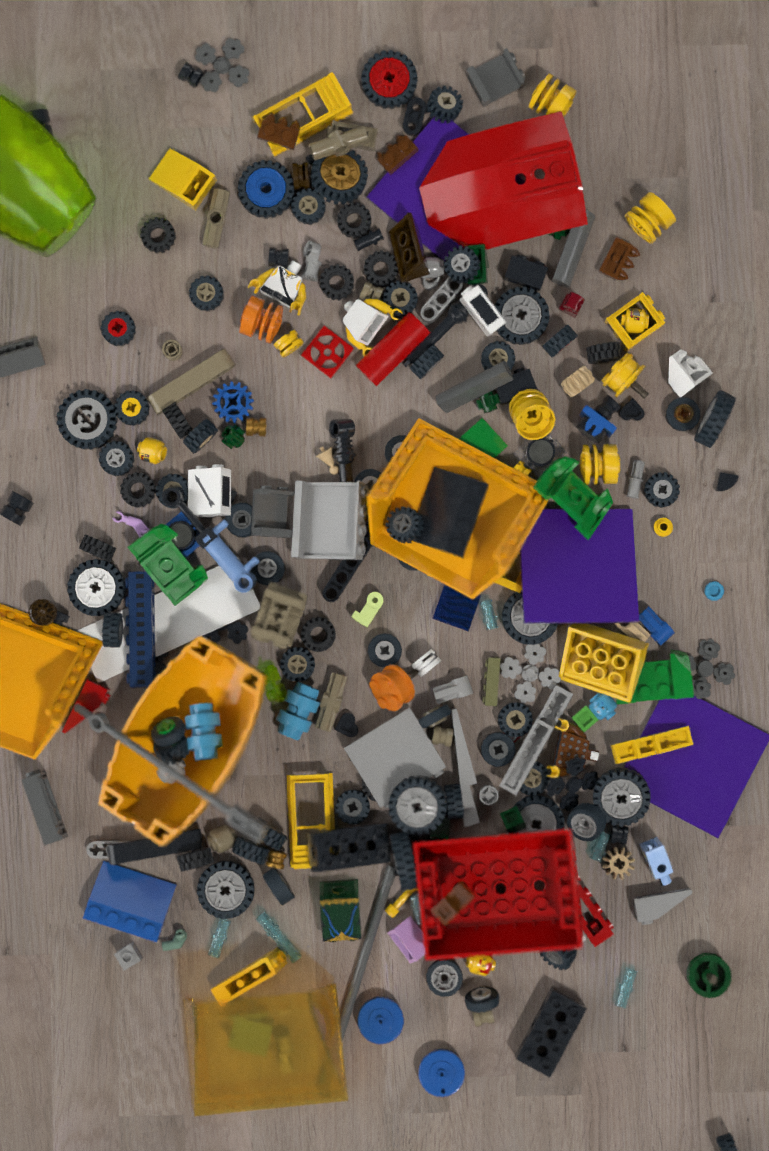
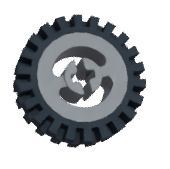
[57,389,118,450]

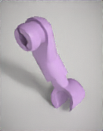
[112,511,149,537]

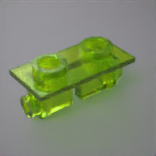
[260,664,287,705]

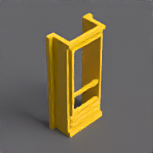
[252,72,354,157]
[286,773,335,869]

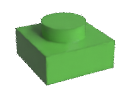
[571,705,598,732]

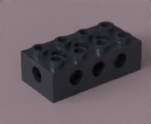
[307,823,391,873]
[515,987,587,1078]

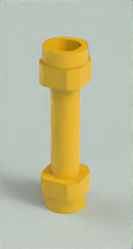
[384,888,418,918]

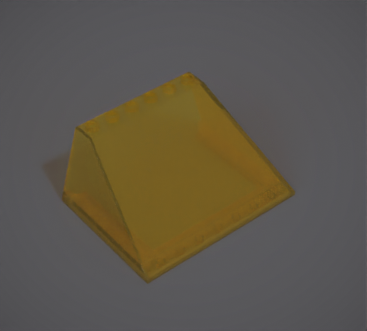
[183,983,349,1117]

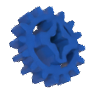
[212,381,254,424]

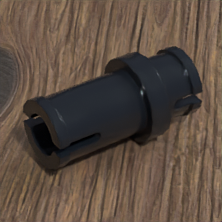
[353,228,384,251]

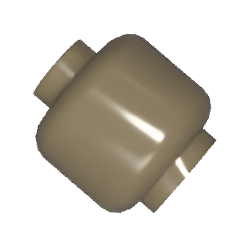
[207,825,237,853]

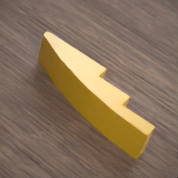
[611,726,693,764]

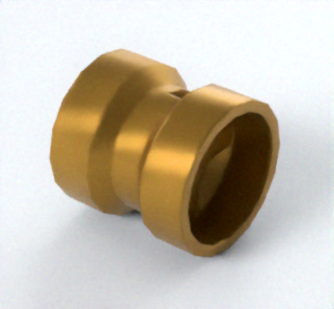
[246,417,267,437]

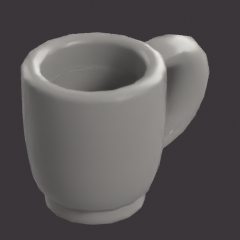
[421,257,444,290]

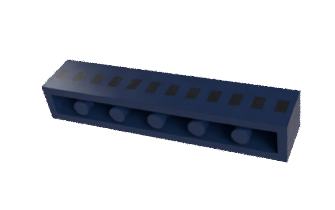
[125,571,156,689]

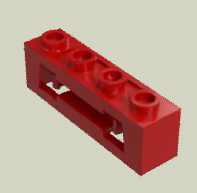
[578,876,614,947]

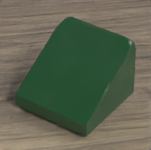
[499,806,526,834]

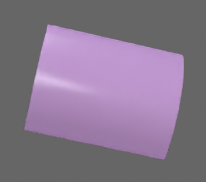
[387,916,425,964]

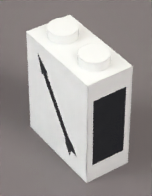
[460,285,506,336]
[188,464,231,518]

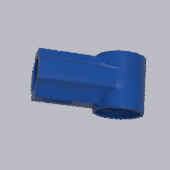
[639,606,675,646]

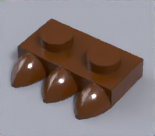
[257,113,300,150]
[376,135,419,175]
[599,237,640,280]

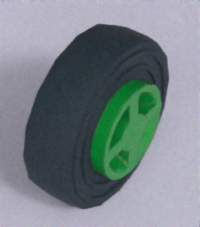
[151,716,186,747]

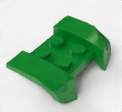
[533,456,613,540]
[128,524,208,606]
[616,649,694,705]

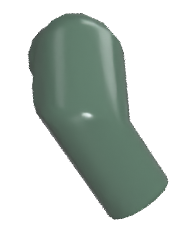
[162,929,187,951]

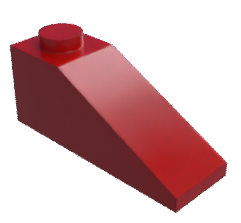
[62,680,111,733]

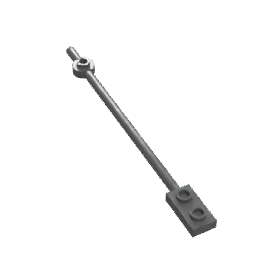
[74,703,268,843]

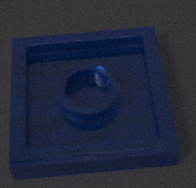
[432,584,481,632]

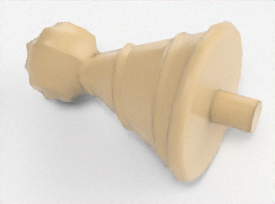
[316,446,339,475]

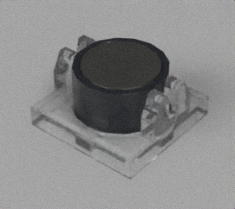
[513,434,567,479]

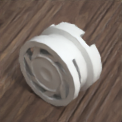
[411,649,441,677]

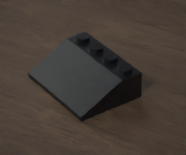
[411,467,489,559]

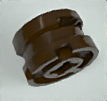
[292,162,310,190]
[29,599,57,626]

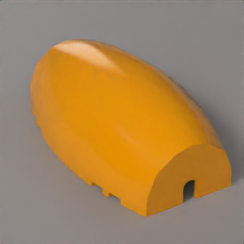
[99,636,267,846]

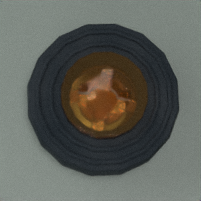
[666,397,700,431]

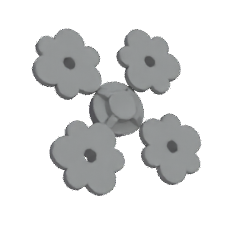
[500,644,561,703]

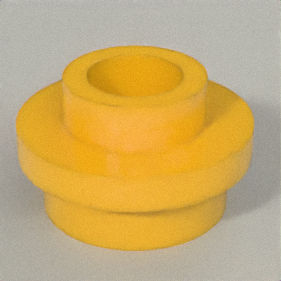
[654,518,673,537]

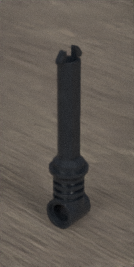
[404,284,488,367]
[329,419,356,482]

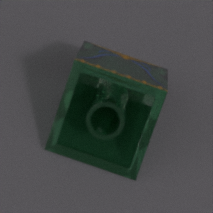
[320,879,362,942]

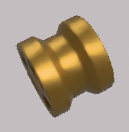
[265,850,287,869]

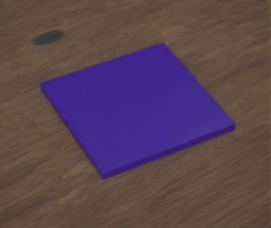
[367,116,525,262]
[520,509,639,624]
[623,695,769,838]

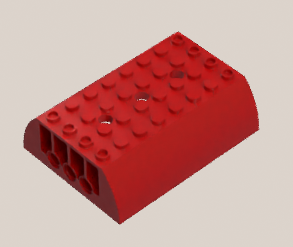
[413,829,583,960]

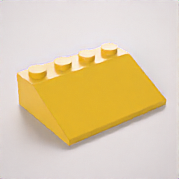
[559,623,649,703]

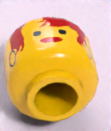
[466,955,496,976]

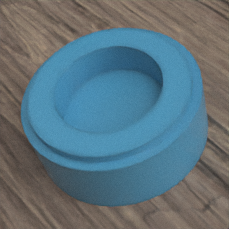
[704,581,724,601]

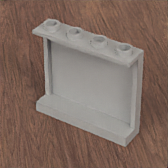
[291,481,368,560]
[343,708,446,809]

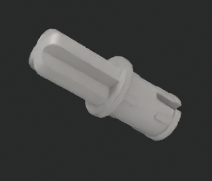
[626,460,645,499]

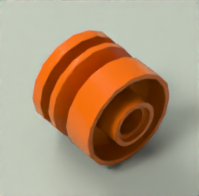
[239,295,283,344]

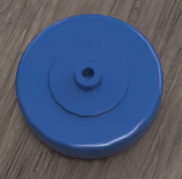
[357,996,404,1044]
[418,1049,465,1097]

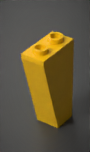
[211,947,288,1006]

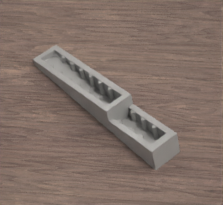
[499,685,573,795]
[451,708,480,827]

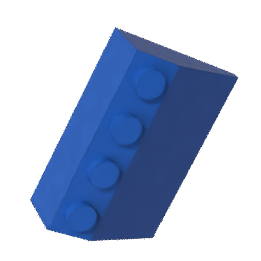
[83,861,177,942]

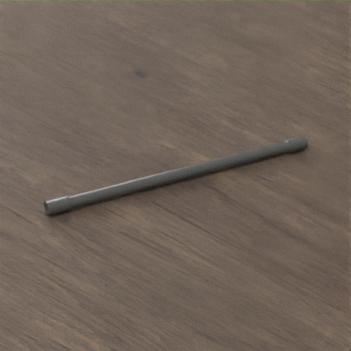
[317,865,397,1091]

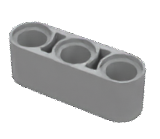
[420,277,463,324]

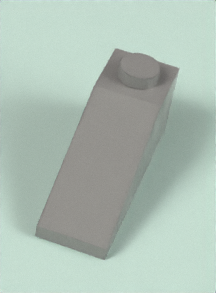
[632,888,692,925]

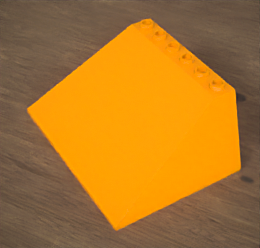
[367,418,549,599]
[0,604,103,759]

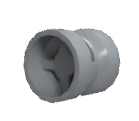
[479,785,499,805]

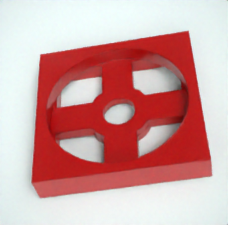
[301,326,354,379]

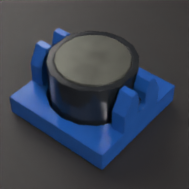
[576,405,617,444]
[165,512,200,558]

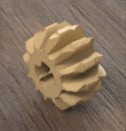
[561,366,595,397]
[602,847,635,880]

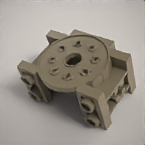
[251,582,308,650]

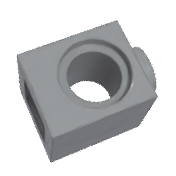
[114,942,143,971]

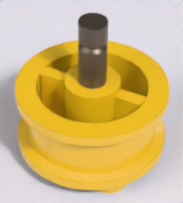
[601,353,649,399]

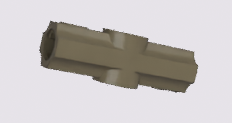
[309,126,369,160]
[202,189,230,249]
[315,672,348,732]

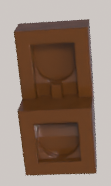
[432,881,475,925]

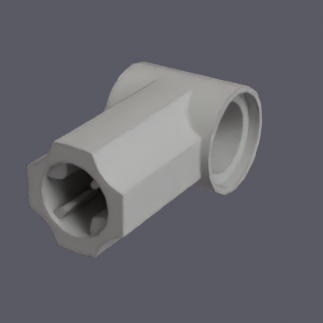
[432,675,473,704]

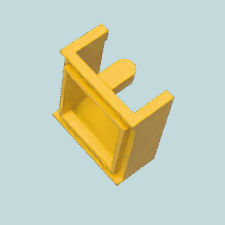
[604,292,665,352]

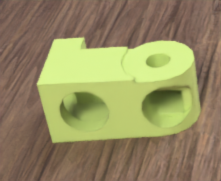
[351,592,383,628]

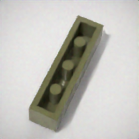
[482,657,500,706]

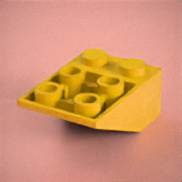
[149,148,217,211]

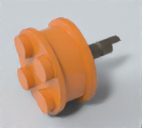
[369,664,419,711]

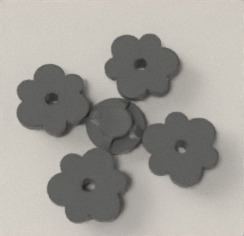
[195,38,250,92]
[689,639,735,699]

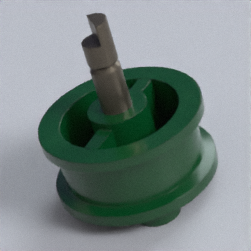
[686,953,732,998]

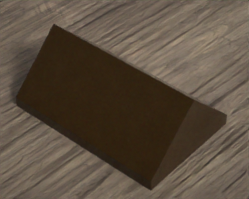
[389,212,430,282]

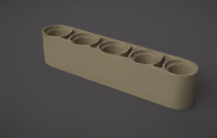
[147,349,236,415]

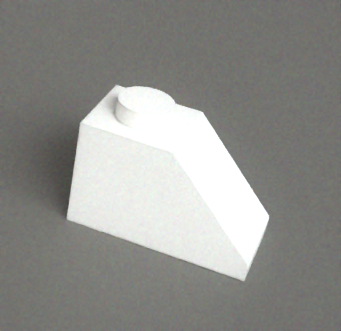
[668,349,713,398]

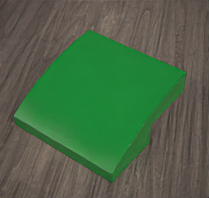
[459,418,508,458]

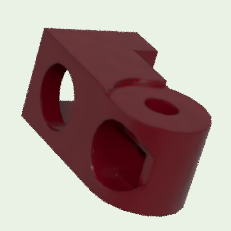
[559,292,585,318]

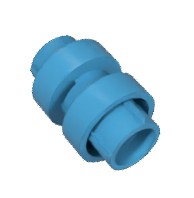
[276,682,320,740]
[185,703,223,760]

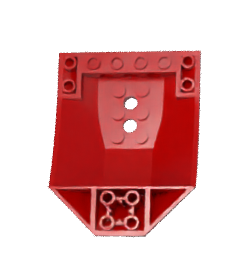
[419,111,588,250]

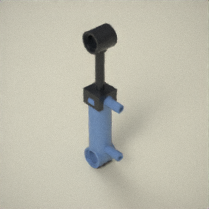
[162,486,260,593]

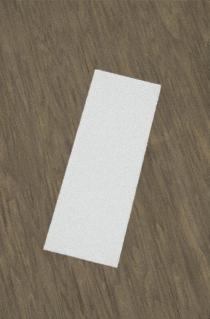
[76,557,261,683]

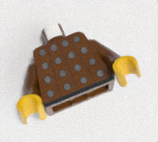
[547,718,599,778]

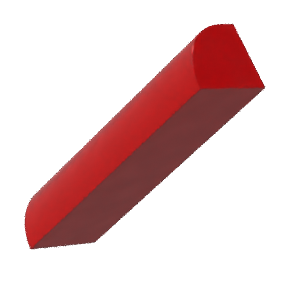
[355,312,430,387]

